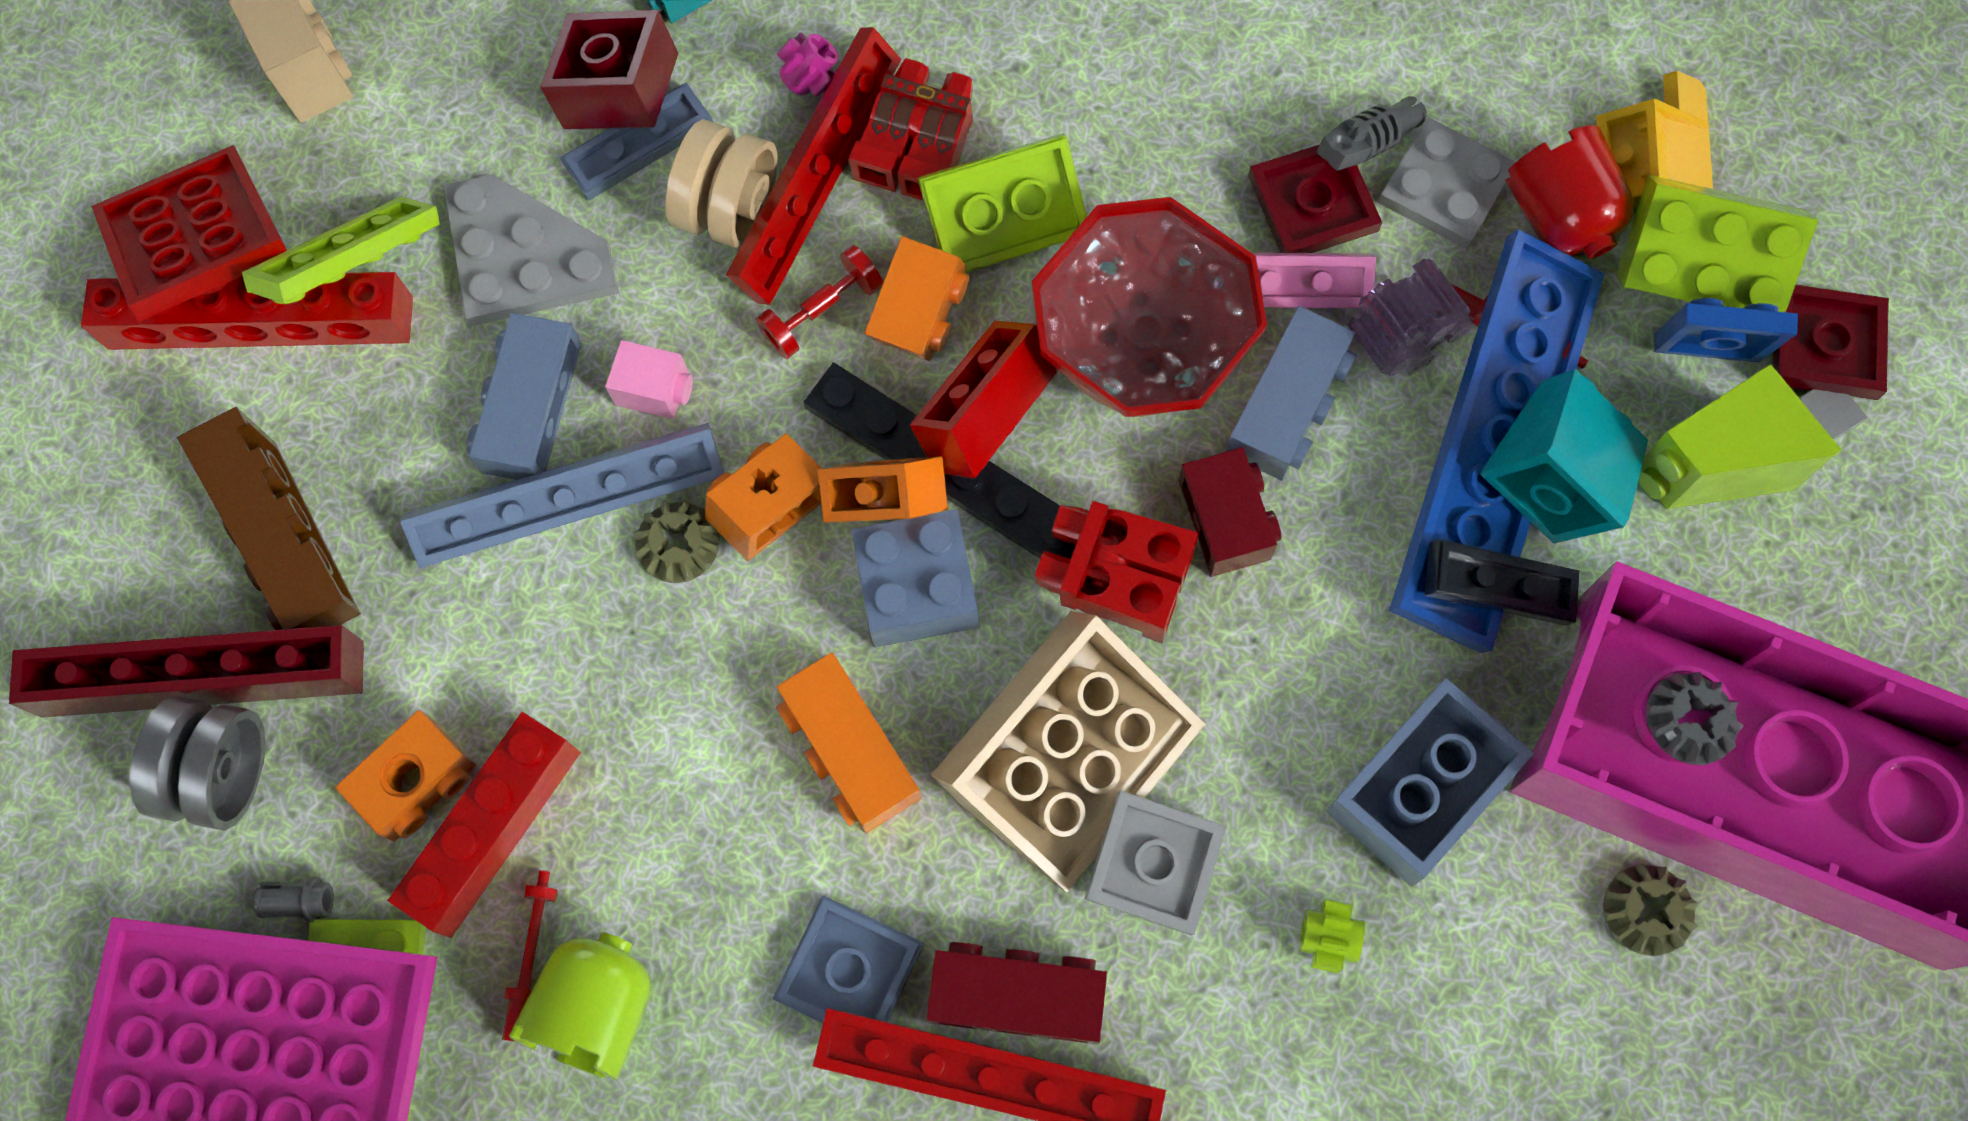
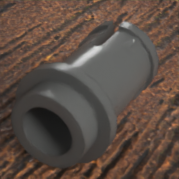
[254,877,334,922]

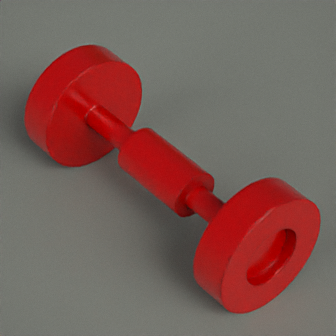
[755,245,883,359]

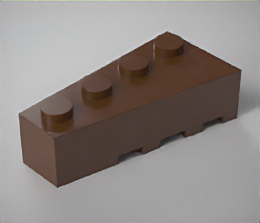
[177,407,361,630]

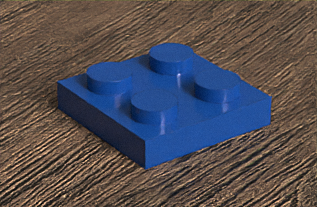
[1654,298,1798,363]

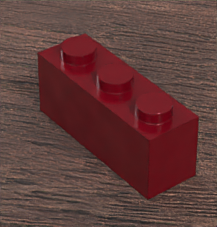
[926,942,1107,1045]

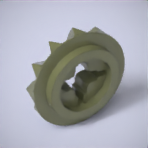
[634,499,720,583]
[1603,864,1698,956]

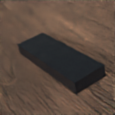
[1424,539,1580,625]

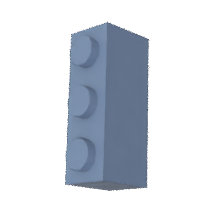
[1226,306,1357,481]
[467,313,582,480]

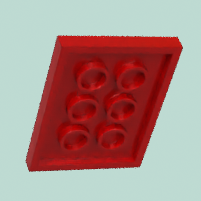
[91,145,287,322]

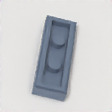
[560,82,713,201]

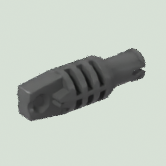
[1316,96,1427,170]

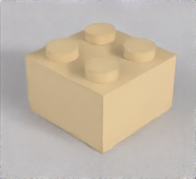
[228,0,354,123]

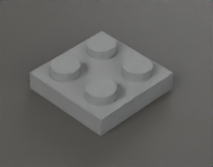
[1378,117,1516,249]
[1084,790,1227,935]

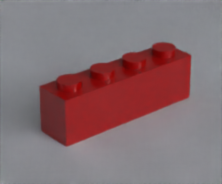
[387,711,581,938]

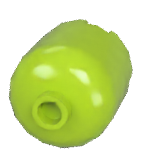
[509,932,652,1081]

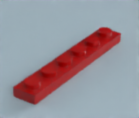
[726,27,902,305]
[812,1008,1166,1121]

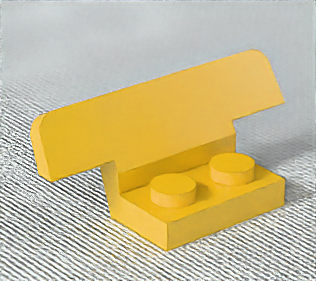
[1596,71,1713,207]

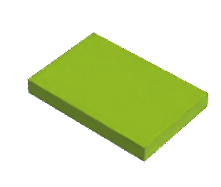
[917,133,1087,273]

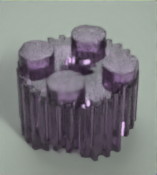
[1346,258,1474,376]

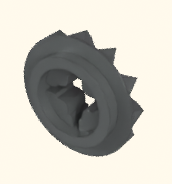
[1646,671,1744,765]

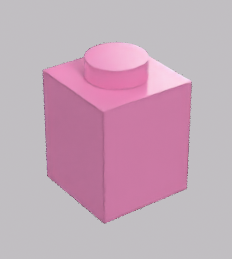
[605,340,693,419]

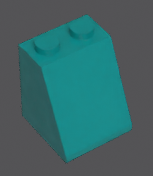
[1480,369,1648,544]

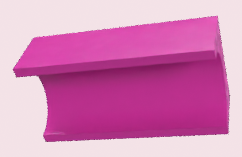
[1509,561,1968,971]

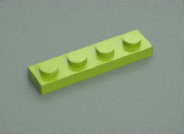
[242,197,440,304]

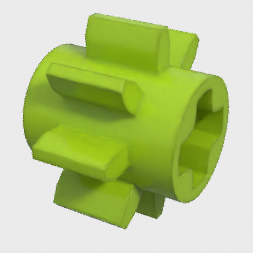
[1299,899,1365,973]

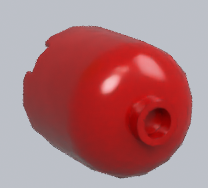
[1505,125,1634,260]

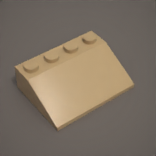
[930,611,1205,893]

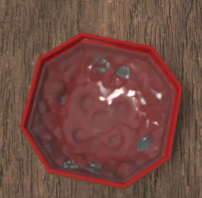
[1032,197,1267,417]

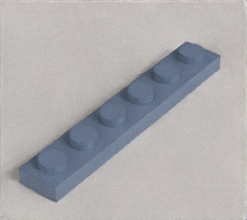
[400,423,724,568]

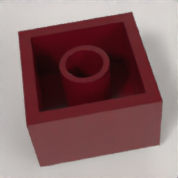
[540,10,679,129]

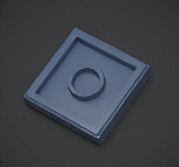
[772,895,924,1023]

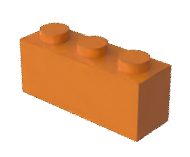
[776,652,922,834]

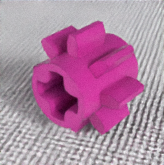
[777,33,838,97]

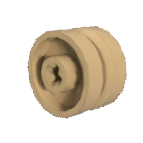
[665,119,778,249]

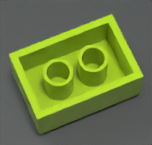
[1616,175,1819,312]

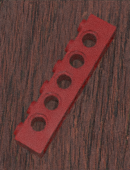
[81,272,413,350]

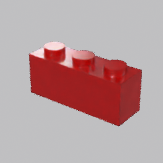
[910,320,1057,478]

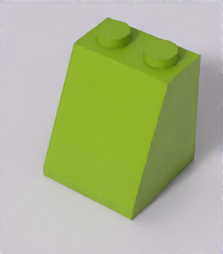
[1639,364,1842,509]

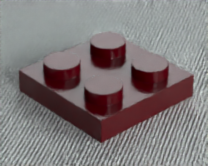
[1248,144,1383,253]
[1772,285,1889,400]

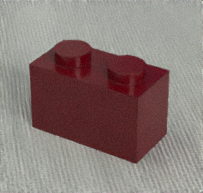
[1178,447,1281,577]

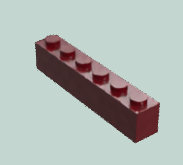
[9,625,364,718]

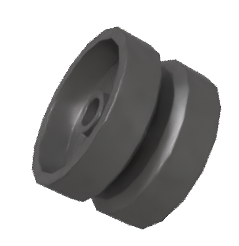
[129,696,266,831]

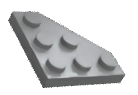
[443,174,619,326]

